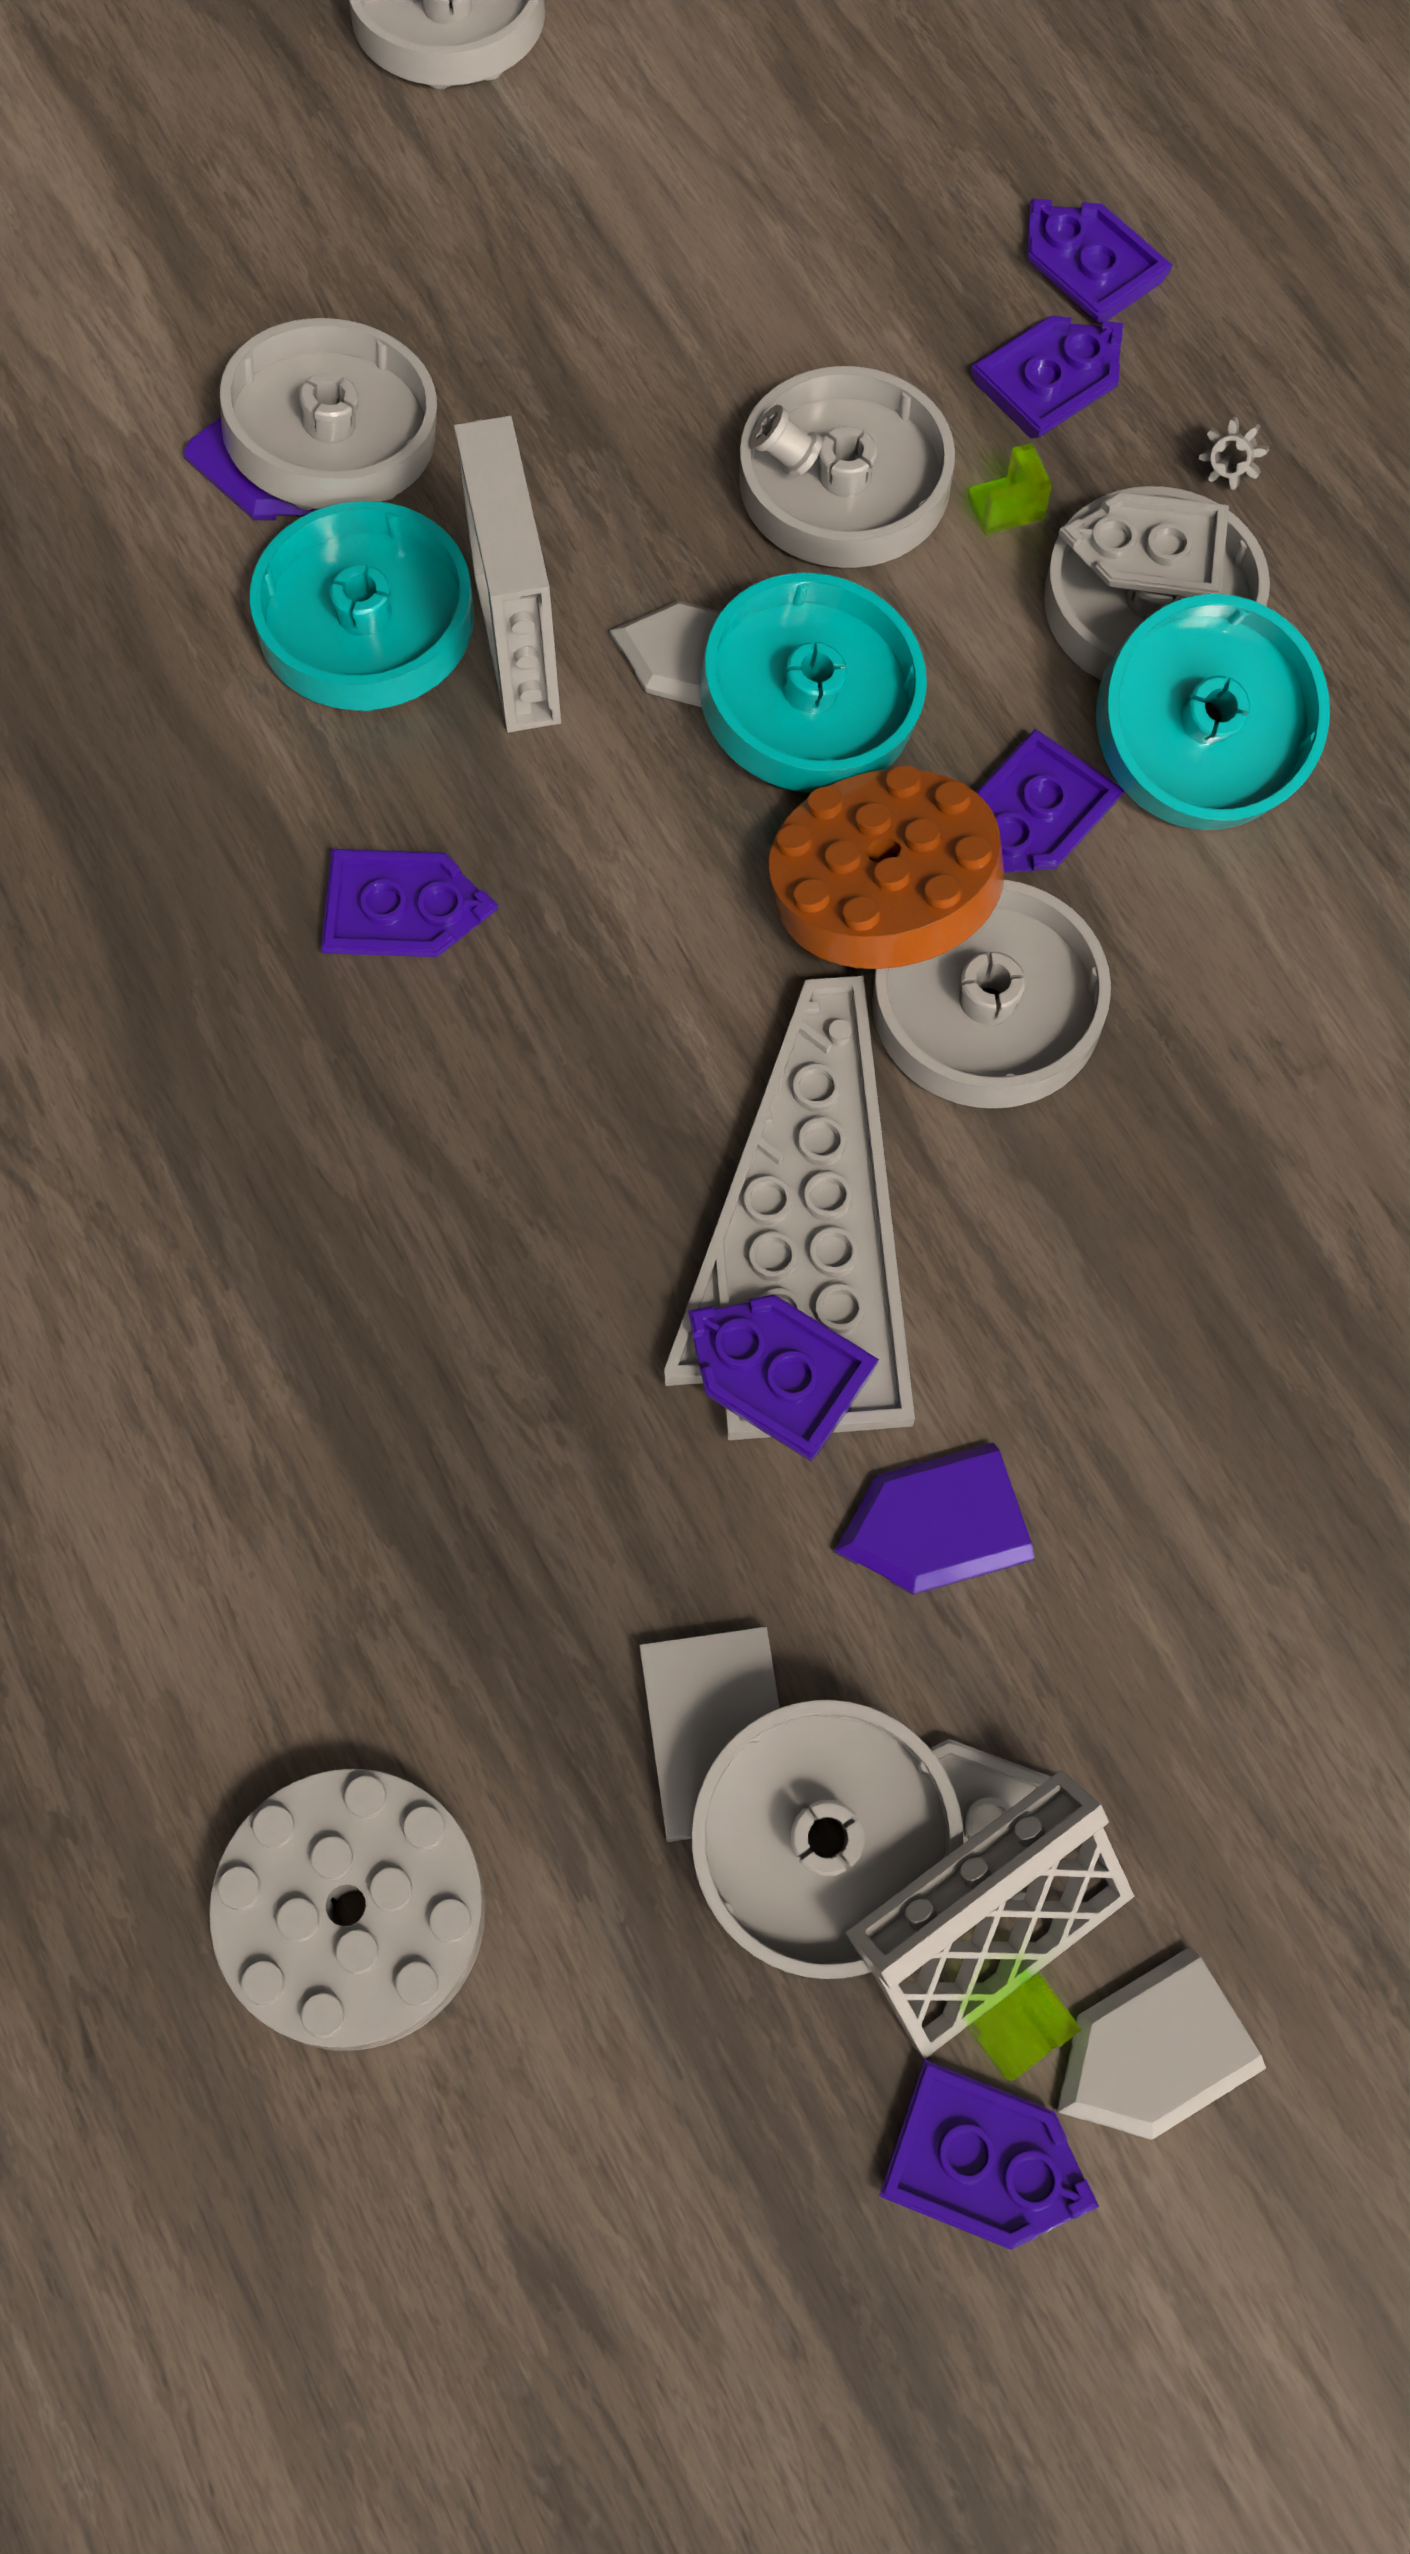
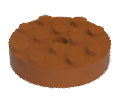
[769,765,1005,969]

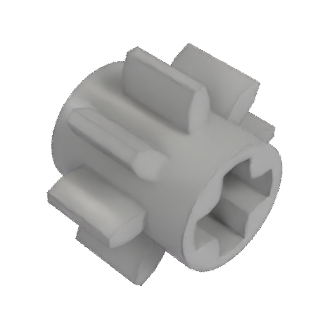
[1199,417,1269,489]

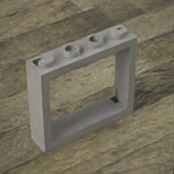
[454,416,561,733]

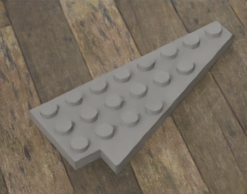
[664,976,915,1440]

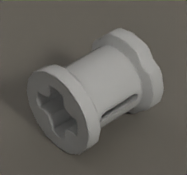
[751,404,823,478]

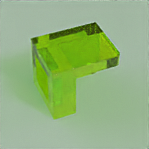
[968,443,1052,536]
[967,1972,1082,2081]

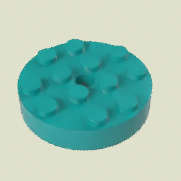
[250,501,474,711]
[699,573,927,793]
[1096,594,1330,830]

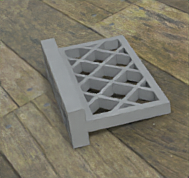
[846,1770,1135,2060]

